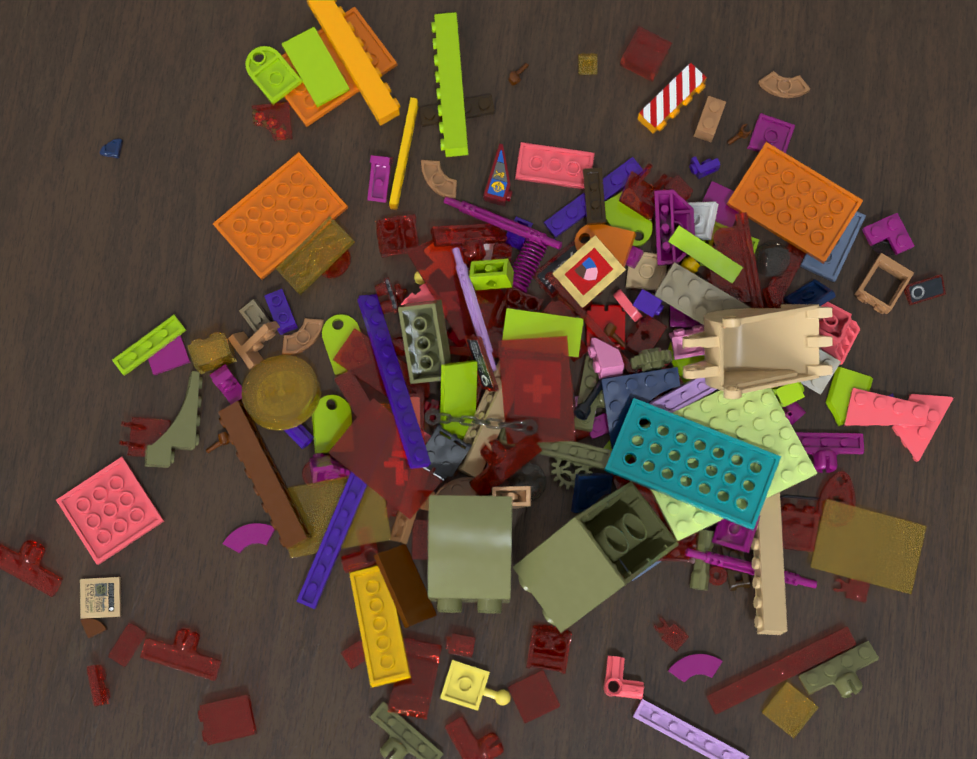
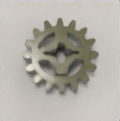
[630,348,673,372]
[551,458,593,490]

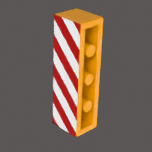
[637,63,707,134]

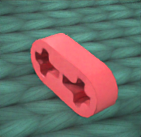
[613,289,643,322]

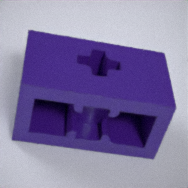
[264,289,298,335]
[632,289,664,317]

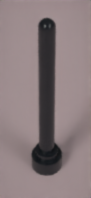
[573,351,624,420]

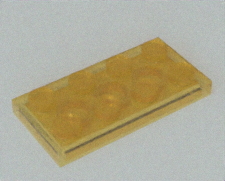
[276,216,355,295]

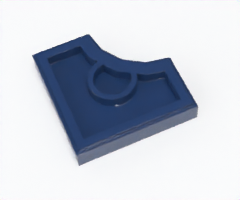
[571,473,613,513]

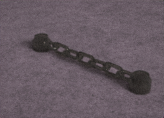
[425,408,538,435]

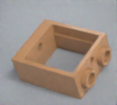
[854,253,914,314]

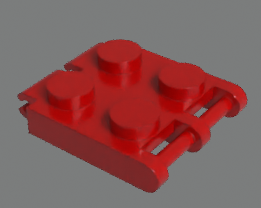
[586,304,625,350]

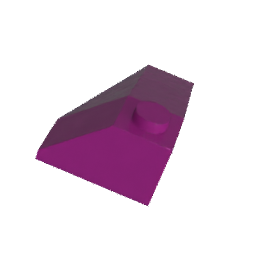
[309,453,351,484]

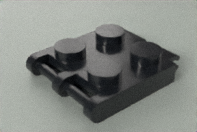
[422,424,472,481]

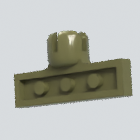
[573,355,605,432]
[799,641,879,698]
[370,702,443,759]

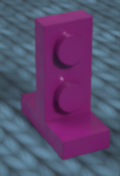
[367,155,393,203]
[210,364,248,404]

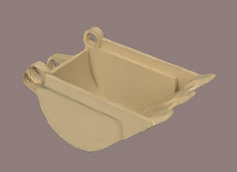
[682,304,833,399]

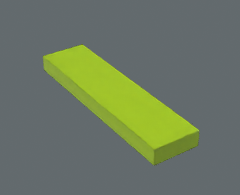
[668,225,743,284]
[112,315,186,376]

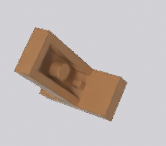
[228,321,280,369]

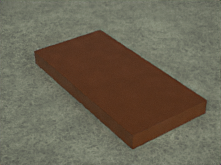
[374,544,437,629]

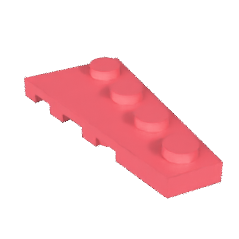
[844,388,930,426]

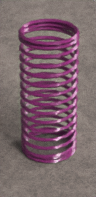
[511,239,549,294]

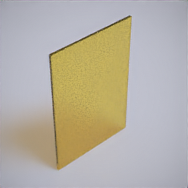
[287,470,391,558]
[810,499,927,594]

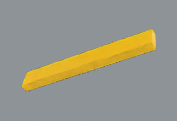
[389,97,419,210]

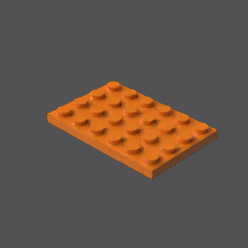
[281,6,397,127]
[726,142,863,264]
[213,152,348,280]

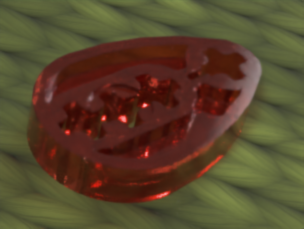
[816,471,856,528]

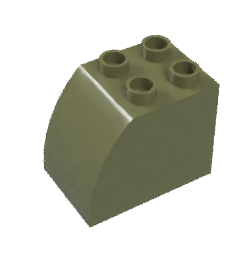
[513,481,679,633]
[428,495,512,613]

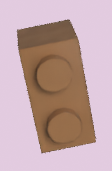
[694,96,726,142]

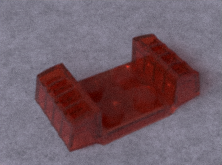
[388,637,442,720]

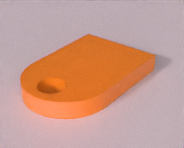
[575,224,636,267]

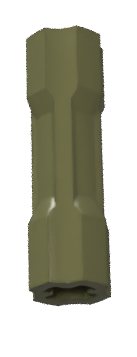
[690,530,715,591]

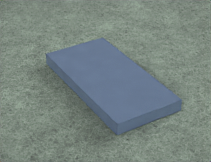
[800,211,866,282]

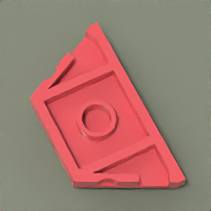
[892,394,954,462]

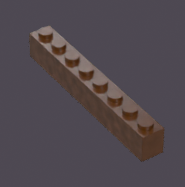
[218,401,312,549]

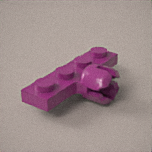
[795,432,864,473]

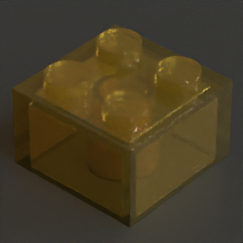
[187,332,237,374]

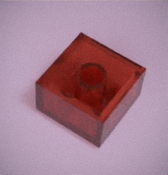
[620,26,672,82]

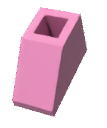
[588,338,624,380]

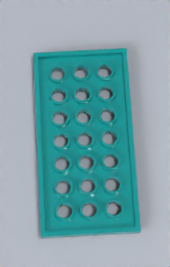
[605,398,781,530]

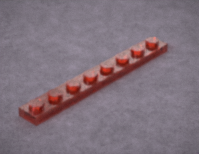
[706,627,857,715]

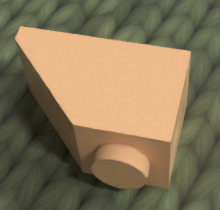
[492,486,531,509]

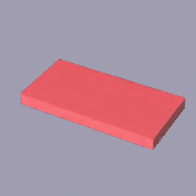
[515,142,594,189]

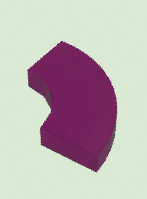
[223,523,275,553]
[668,654,723,683]

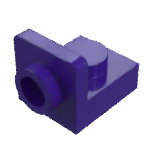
[689,156,721,179]
[505,216,533,250]

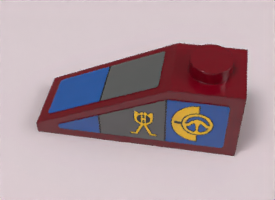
[483,143,513,207]

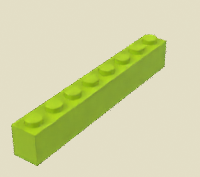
[431,12,468,157]

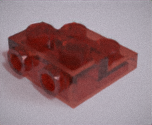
[781,503,820,552]

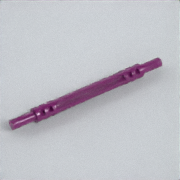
[444,197,562,250]
[685,548,817,588]

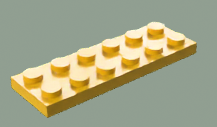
[349,566,411,687]

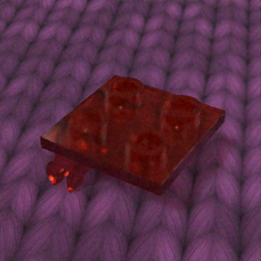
[619,163,668,221]
[119,417,171,457]

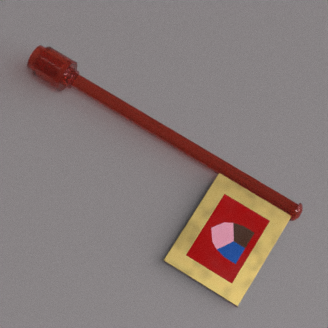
[545,235,666,403]

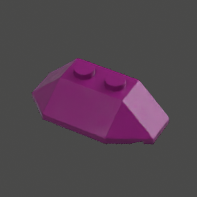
[654,190,695,266]

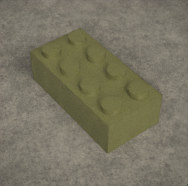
[398,299,452,384]

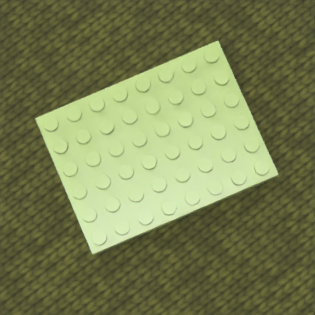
[632,388,817,542]

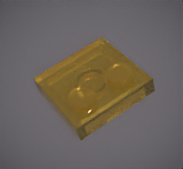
[762,681,819,738]

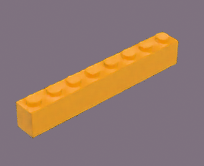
[307,0,401,126]

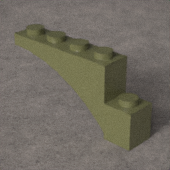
[144,371,202,468]

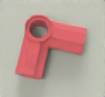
[603,656,644,700]

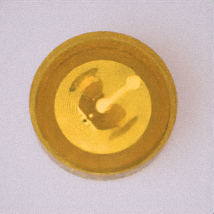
[242,355,321,430]

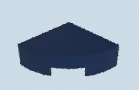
[100,139,123,158]

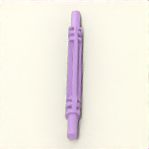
[452,247,497,372]

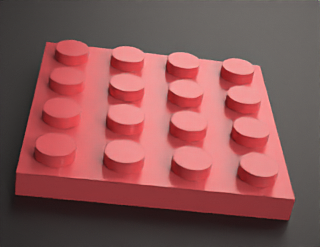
[56,457,164,565]

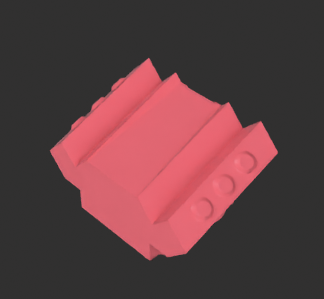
[819,302,860,365]

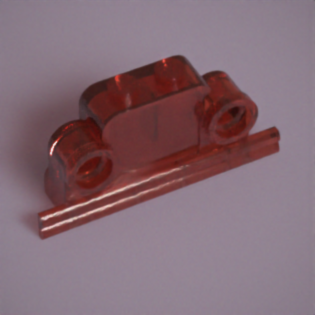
[705,212,764,308]

